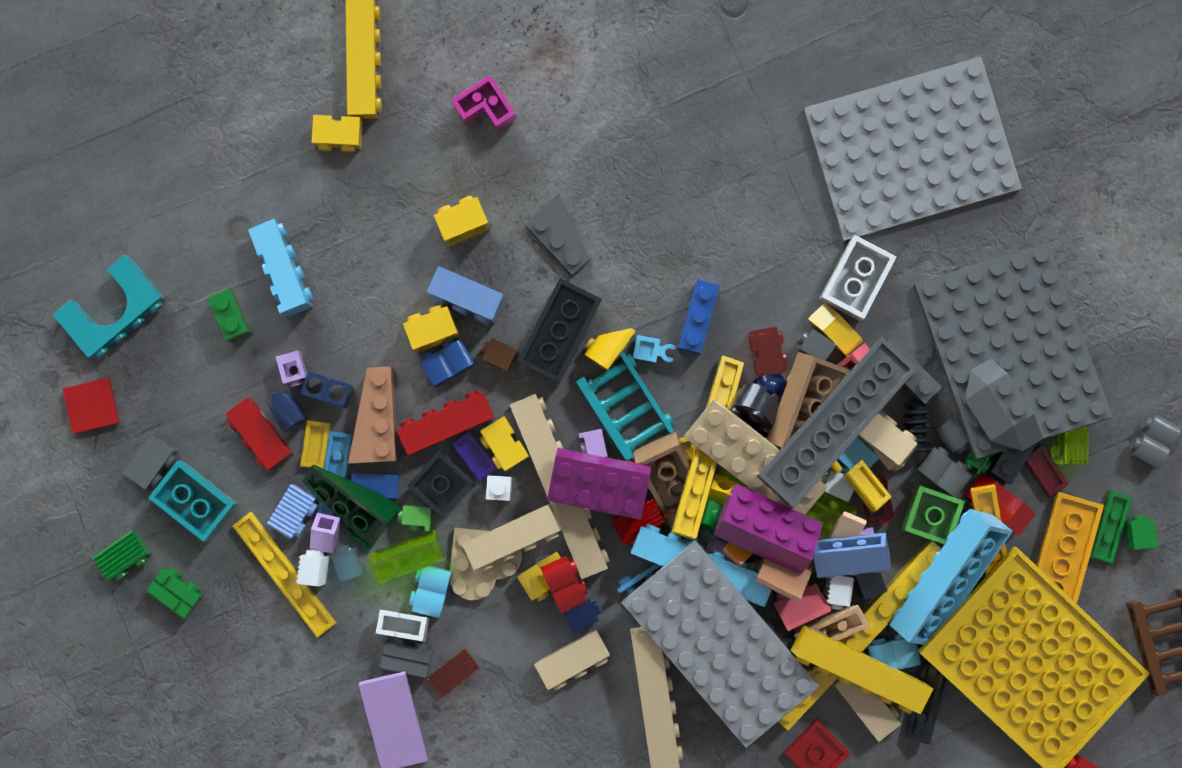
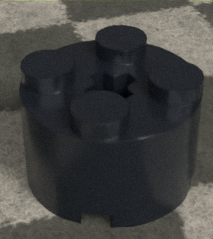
[729,383,781,437]

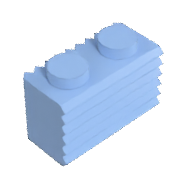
[266,484,318,539]

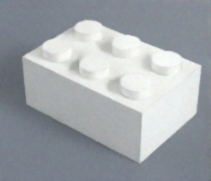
[819,235,896,321]

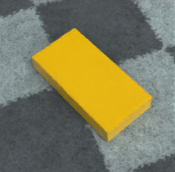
[300,420,331,469]
[843,460,891,513]

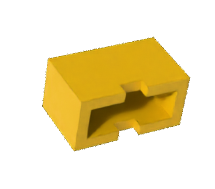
[312,115,363,152]
[480,416,530,471]

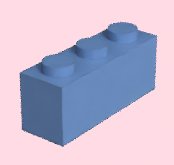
[813,533,890,578]

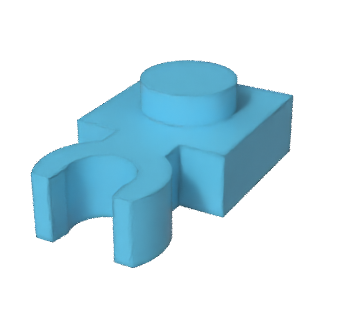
[633,335,676,363]

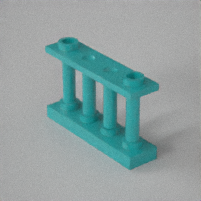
[576,352,675,461]

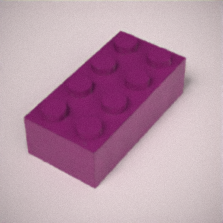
[547,448,651,520]
[714,484,823,574]

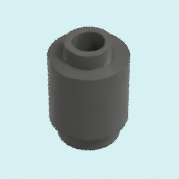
[936,418,970,454]

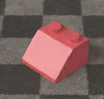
[771,580,831,631]

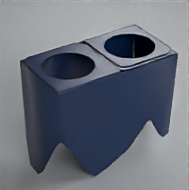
[301,371,355,408]
[265,388,309,431]

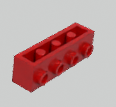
[397,390,495,456]

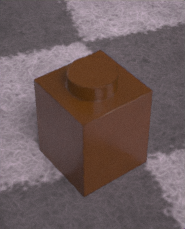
[480,338,518,372]

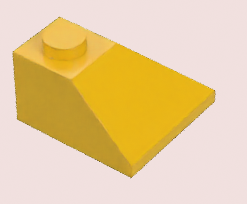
[584,328,635,371]

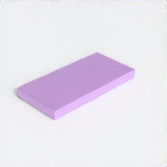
[359,671,428,768]

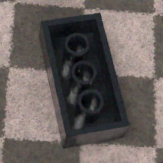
[517,278,602,384]

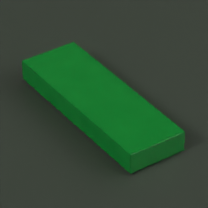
[1090,490,1133,564]

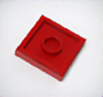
[62,378,120,434]
[783,719,850,768]

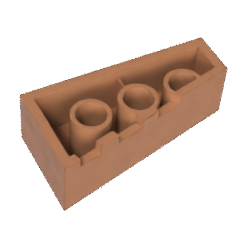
[348,366,398,464]

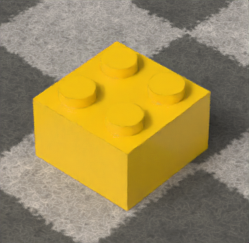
[434,196,491,247]
[403,305,461,353]

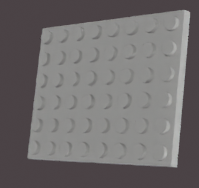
[803,57,1022,242]

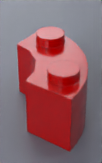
[965,473,1036,536]

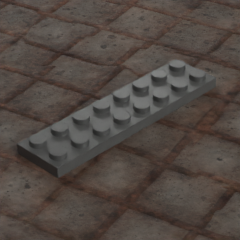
[757,337,916,509]

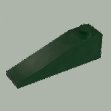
[302,464,400,551]

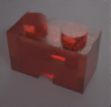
[747,326,789,379]

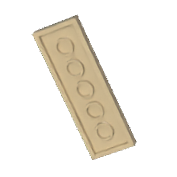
[684,399,827,515]

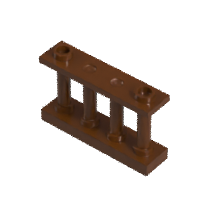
[1126,588,1182,696]

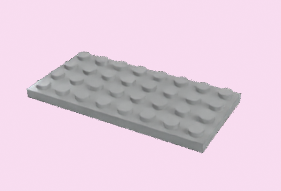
[622,540,819,748]

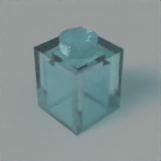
[331,544,366,582]

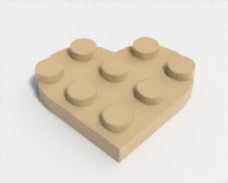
[450,527,522,600]

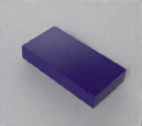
[451,431,497,482]

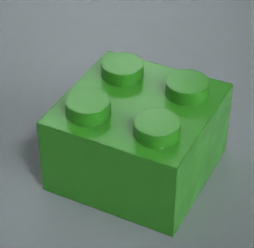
[900,486,965,545]

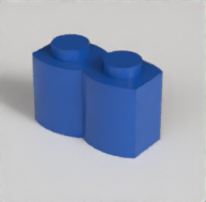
[420,338,475,388]

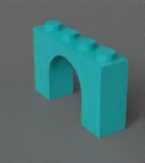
[53,255,166,359]

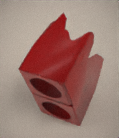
[861,474,894,524]

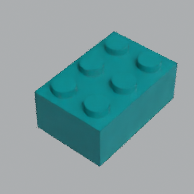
[148,461,238,542]

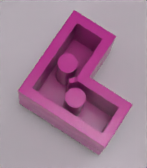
[451,75,517,132]

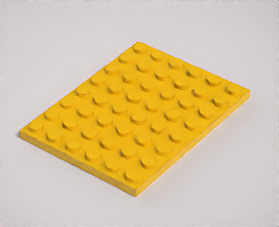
[918,546,1150,768]

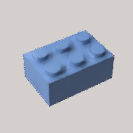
[427,266,505,326]

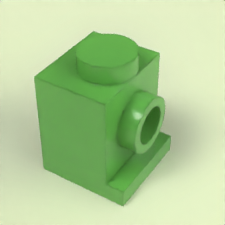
[398,505,433,531]

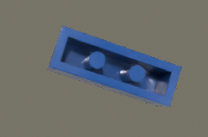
[678,279,720,355]

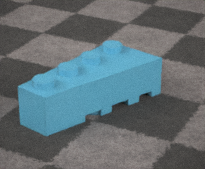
[248,219,314,318]

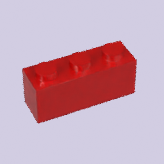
[226,397,294,470]

